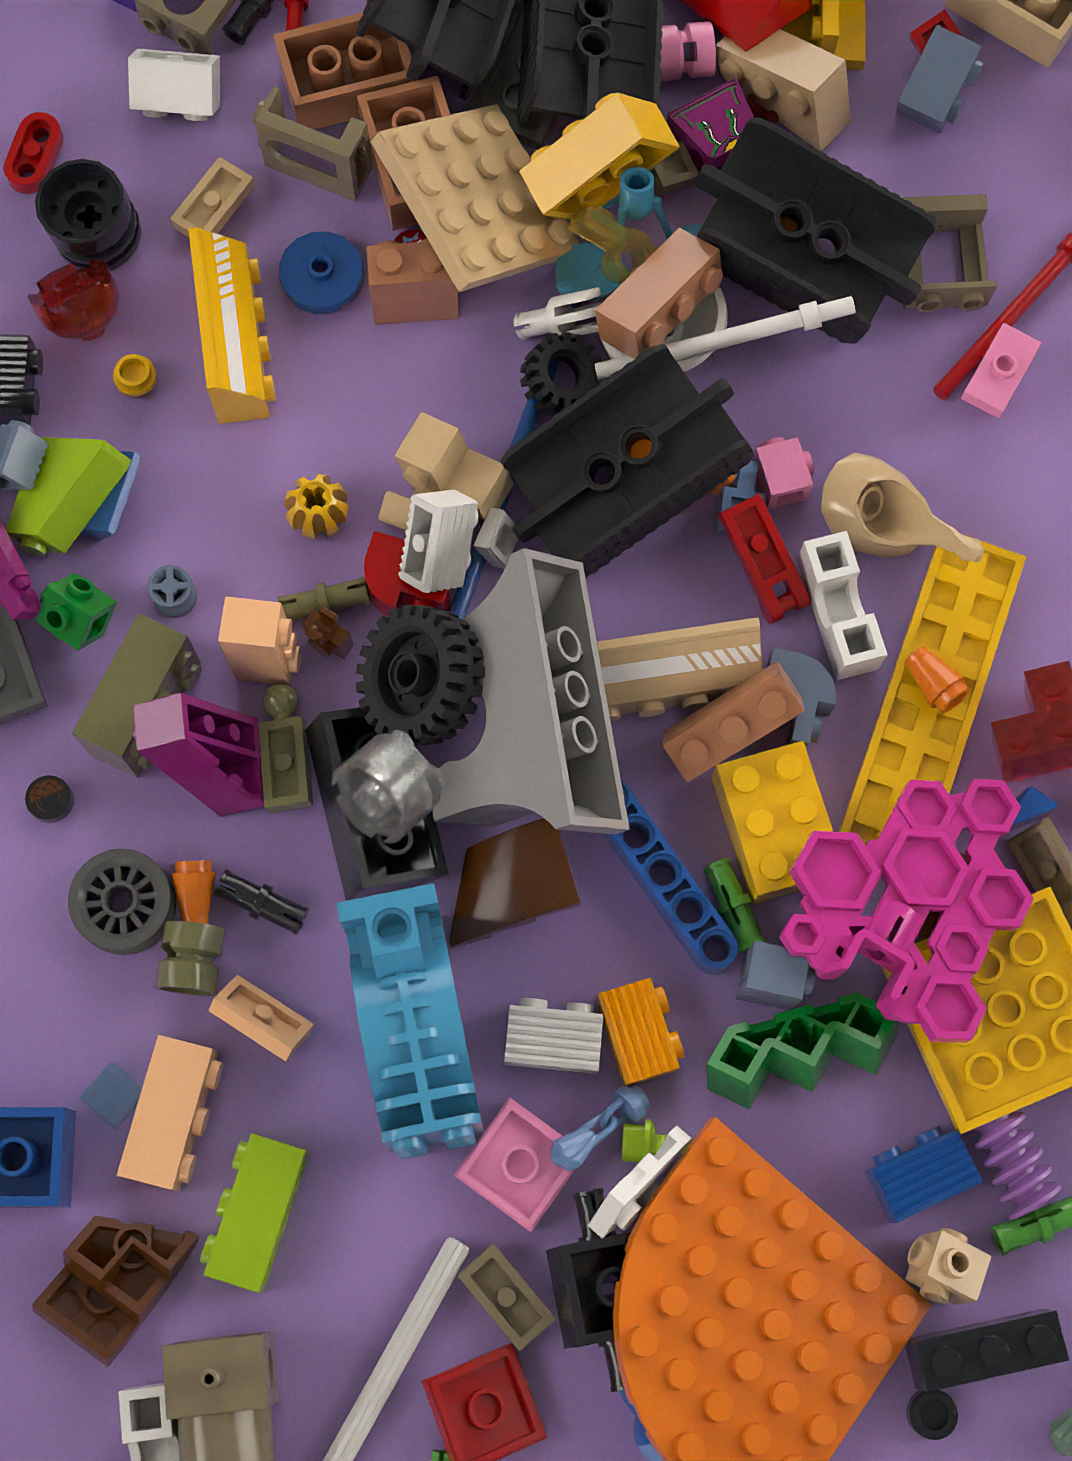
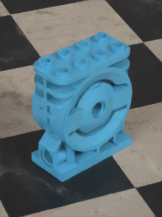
[336,883,484,1159]

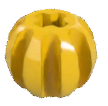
[283,473,350,539]

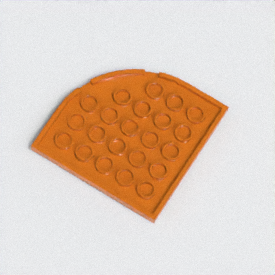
[613,1117,932,1461]

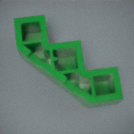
[707,992,899,1110]

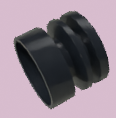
[35,158,142,273]

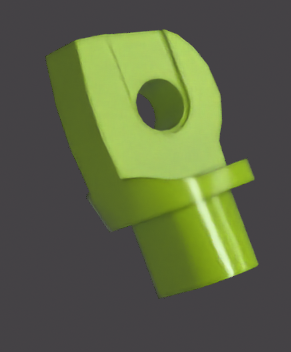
[622,1119,693,1163]

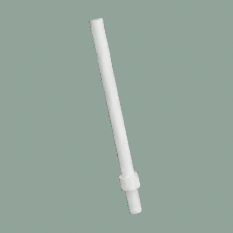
[595,296,856,380]

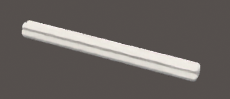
[323,1237,469,1461]

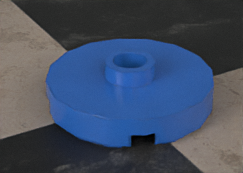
[279,231,364,314]

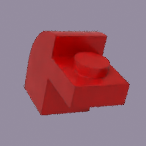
[364,531,450,617]

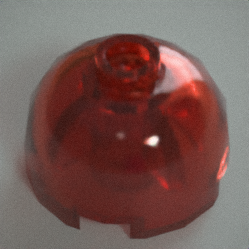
[28,259,119,341]

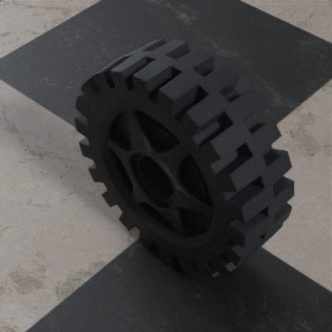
[356,605,485,745]

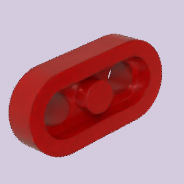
[3,112,63,194]

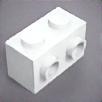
[128,49,220,121]

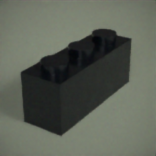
[905,1309,1070,1392]

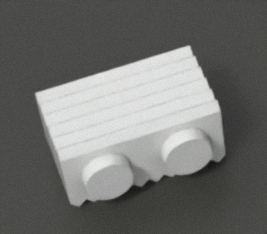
[398,489,478,593]
[504,998,603,1074]

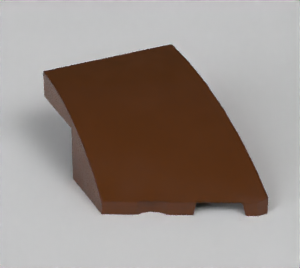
[449,818,581,949]
[32,1216,199,1367]

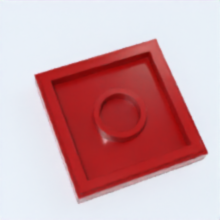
[422,1343,548,1461]

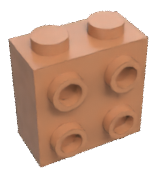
[366,238,459,325]

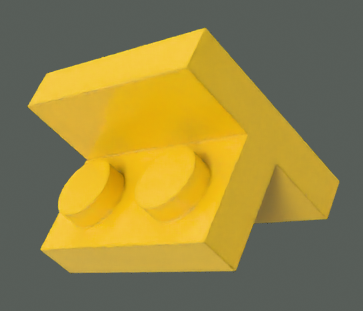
[782,0,866,70]

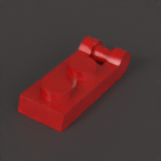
[717,493,811,625]

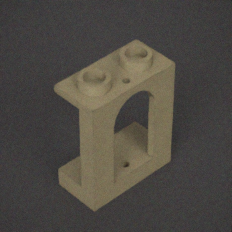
[134,0,236,55]
[253,86,373,202]
[902,194,997,312]

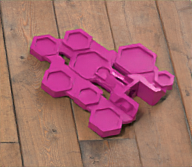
[779,779,1034,1043]

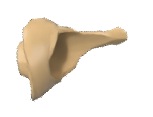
[821,452,984,562]

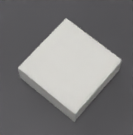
[473,507,518,569]

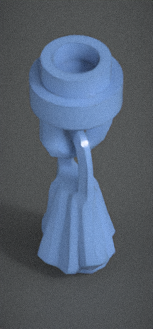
[550,1084,649,1171]

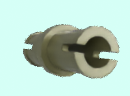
[278,576,371,621]

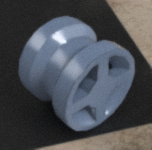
[147,565,197,618]

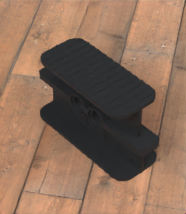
[356,0,515,101]
[517,0,664,123]
[695,117,937,344]
[500,344,754,578]

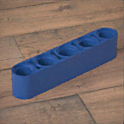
[603,780,738,974]

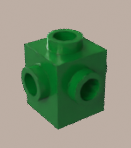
[36,573,117,651]

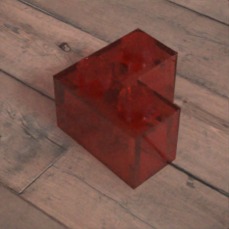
[991,660,1072,783]

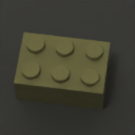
[72,613,202,778]

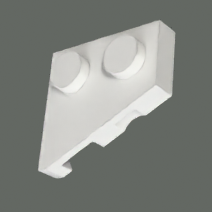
[588,1126,691,1239]

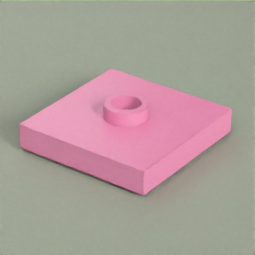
[454,1097,575,1232]

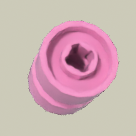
[660,21,716,82]

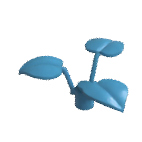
[555,167,703,301]

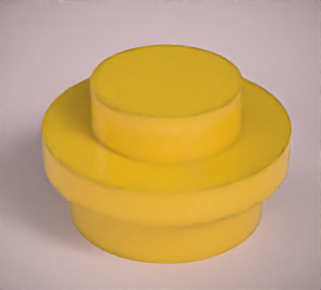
[113,354,157,397]

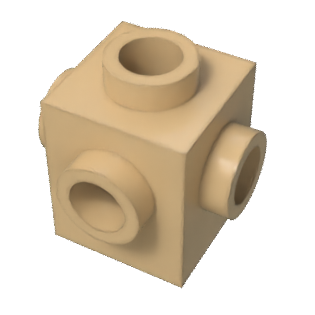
[905,1228,991,1305]

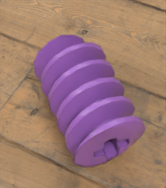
[967,1111,1061,1220]

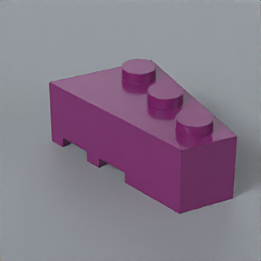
[133,693,264,817]

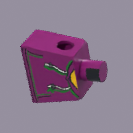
[666,78,754,172]

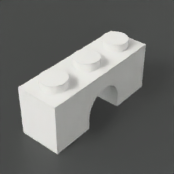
[797,531,888,681]
[118,1383,180,1461]

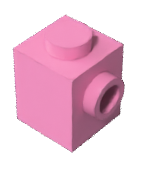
[752,437,814,510]

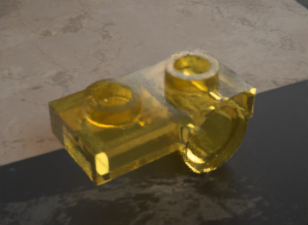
[567,206,658,284]

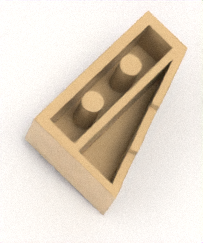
[716,29,851,151]

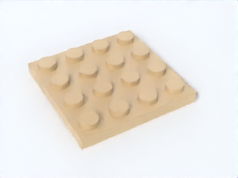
[370,104,580,292]

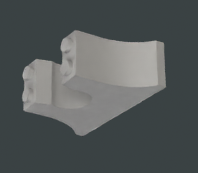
[427,548,630,834]

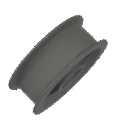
[68,849,176,955]

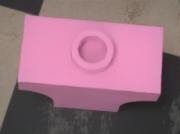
[961,323,1042,419]

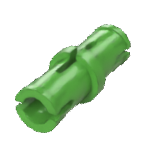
[703,858,766,953]
[990,1196,1072,1256]

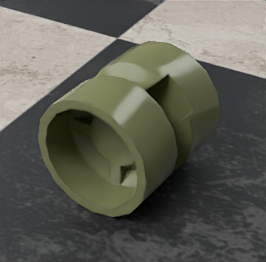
[155,921,225,996]

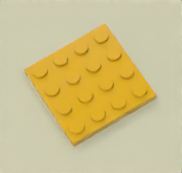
[881,887,1072,1134]

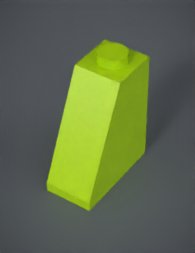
[5,437,131,557]

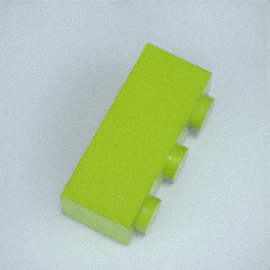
[200,1133,310,1293]

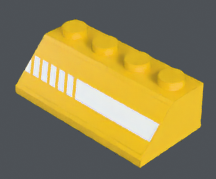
[188,227,276,424]

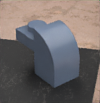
[767,647,836,749]

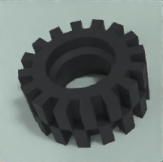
[520,332,602,417]

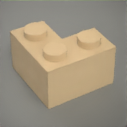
[394,412,514,525]

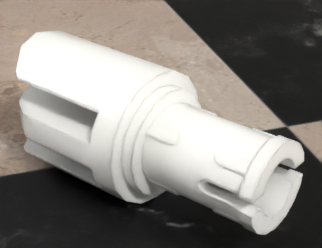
[513,287,602,340]

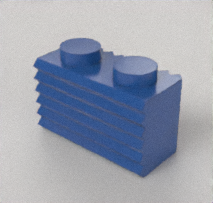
[865,1125,983,1224]

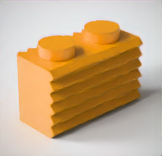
[596,978,685,1087]

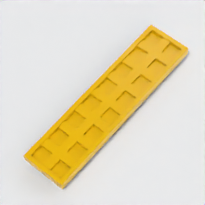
[839,533,1027,845]

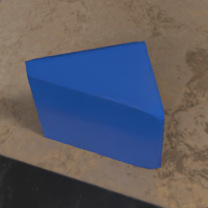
[1009,786,1058,832]

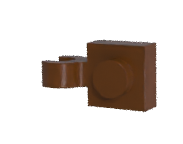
[303,606,354,660]

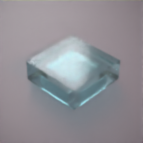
[79,1061,142,1129]

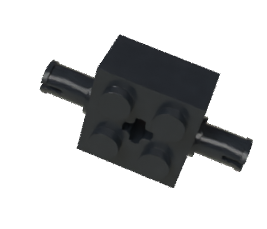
[546,1188,631,1392]

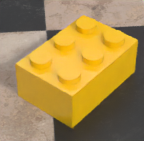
[519,92,680,222]
[711,741,833,905]

